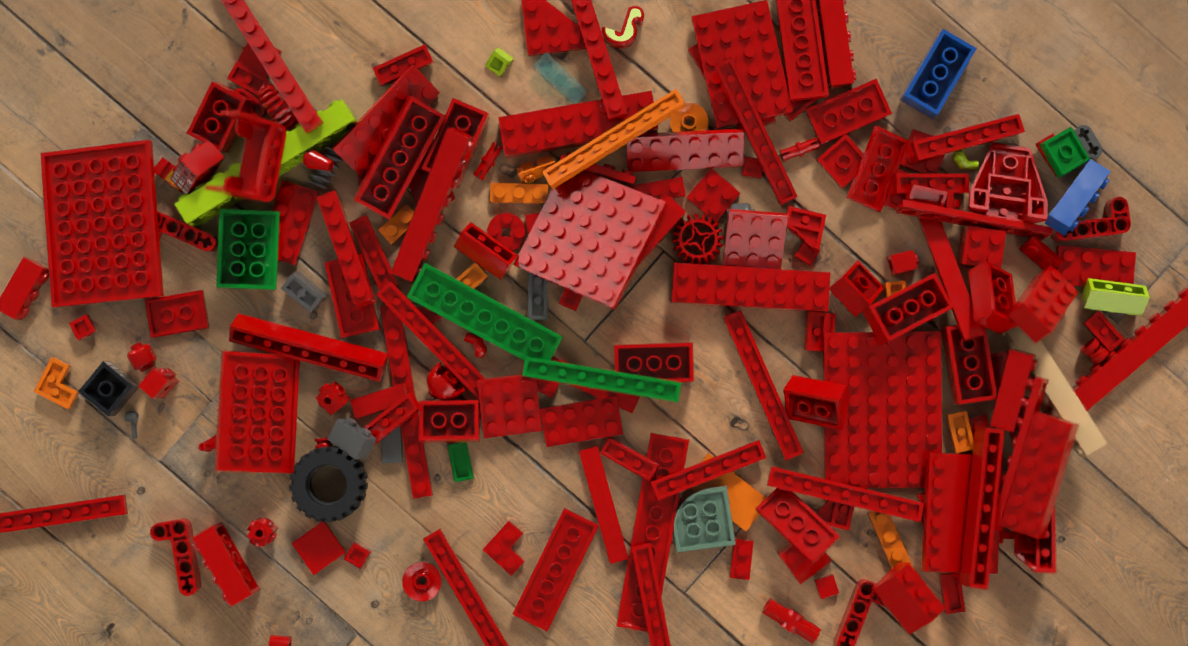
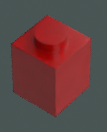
[887,250,919,276]

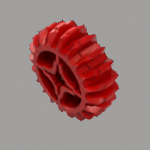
[257,83,299,132]
[671,213,724,264]

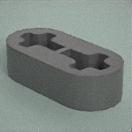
[1074,125,1102,160]

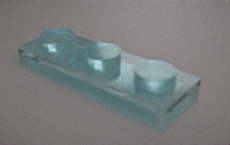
[533,52,588,104]

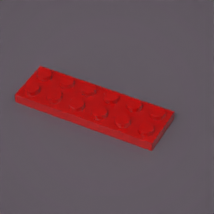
[776,0,829,101]
[332,65,440,176]
[627,129,744,172]
[512,508,599,632]

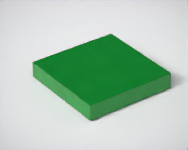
[1039,127,1090,178]

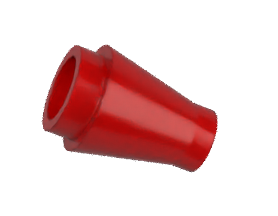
[303,150,334,172]

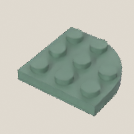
[674,486,736,552]

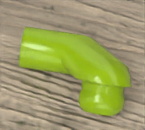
[953,150,979,170]

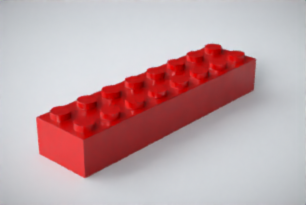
[498,90,659,159]
[671,263,831,313]

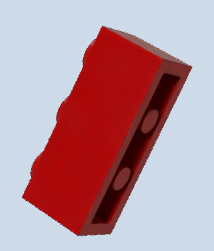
[453,222,518,280]
[0,257,49,320]

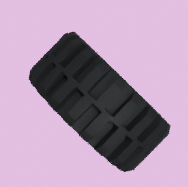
[289,446,368,523]

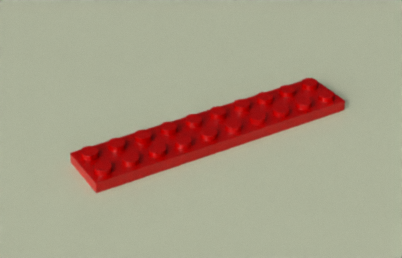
[616,433,689,632]

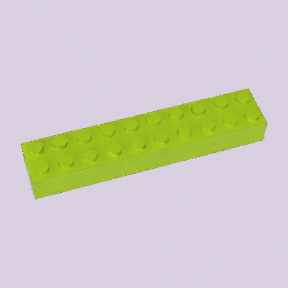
[175,99,357,228]

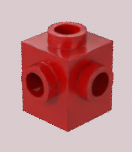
[315,381,350,416]
[246,517,278,547]

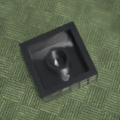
[78,361,139,417]

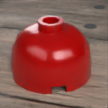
[426,362,465,401]

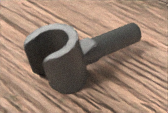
[124,411,139,439]

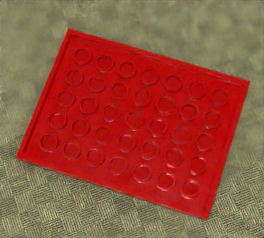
[40,140,164,308]
[823,331,942,488]

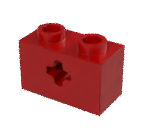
[138,368,179,399]

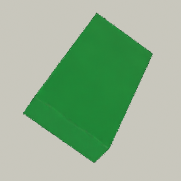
[447,442,474,483]

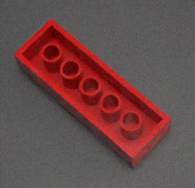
[353,96,446,219]
[1000,412,1079,539]

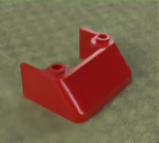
[206,111,287,202]

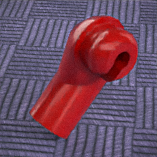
[464,332,487,358]

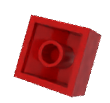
[830,260,885,317]
[777,543,831,585]

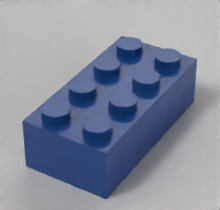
[899,29,977,119]

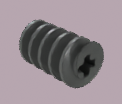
[308,146,343,190]

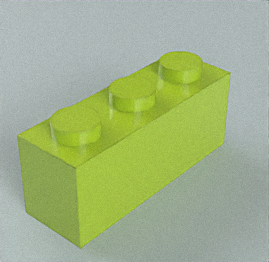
[1081,278,1150,316]

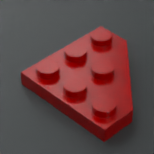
[521,0,585,56]

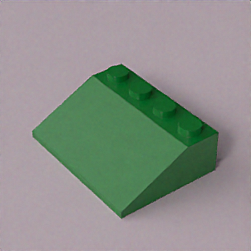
[216,209,280,290]

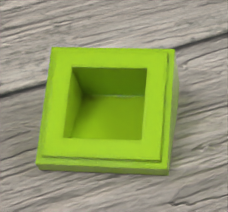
[485,48,514,77]

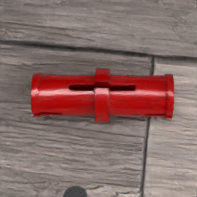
[779,137,820,162]
[473,142,503,181]

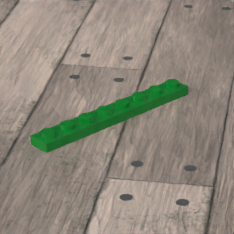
[522,356,682,402]

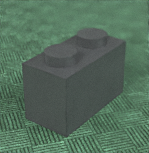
[328,417,377,460]

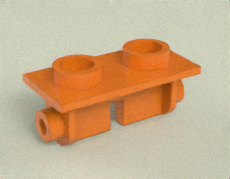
[516,155,555,184]

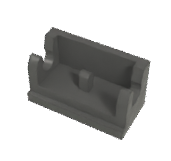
[281,271,328,313]

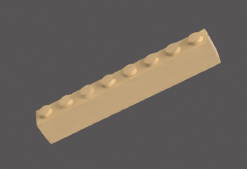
[1001,326,1107,458]

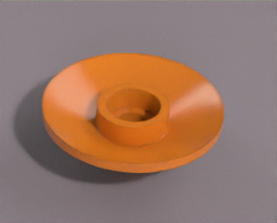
[670,102,709,132]

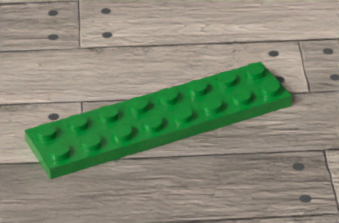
[407,263,563,361]

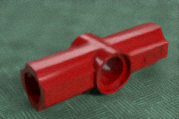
[762,598,821,644]

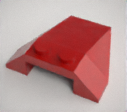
[968,142,1048,224]

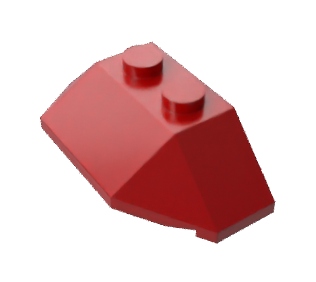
[1014,506,1056,574]

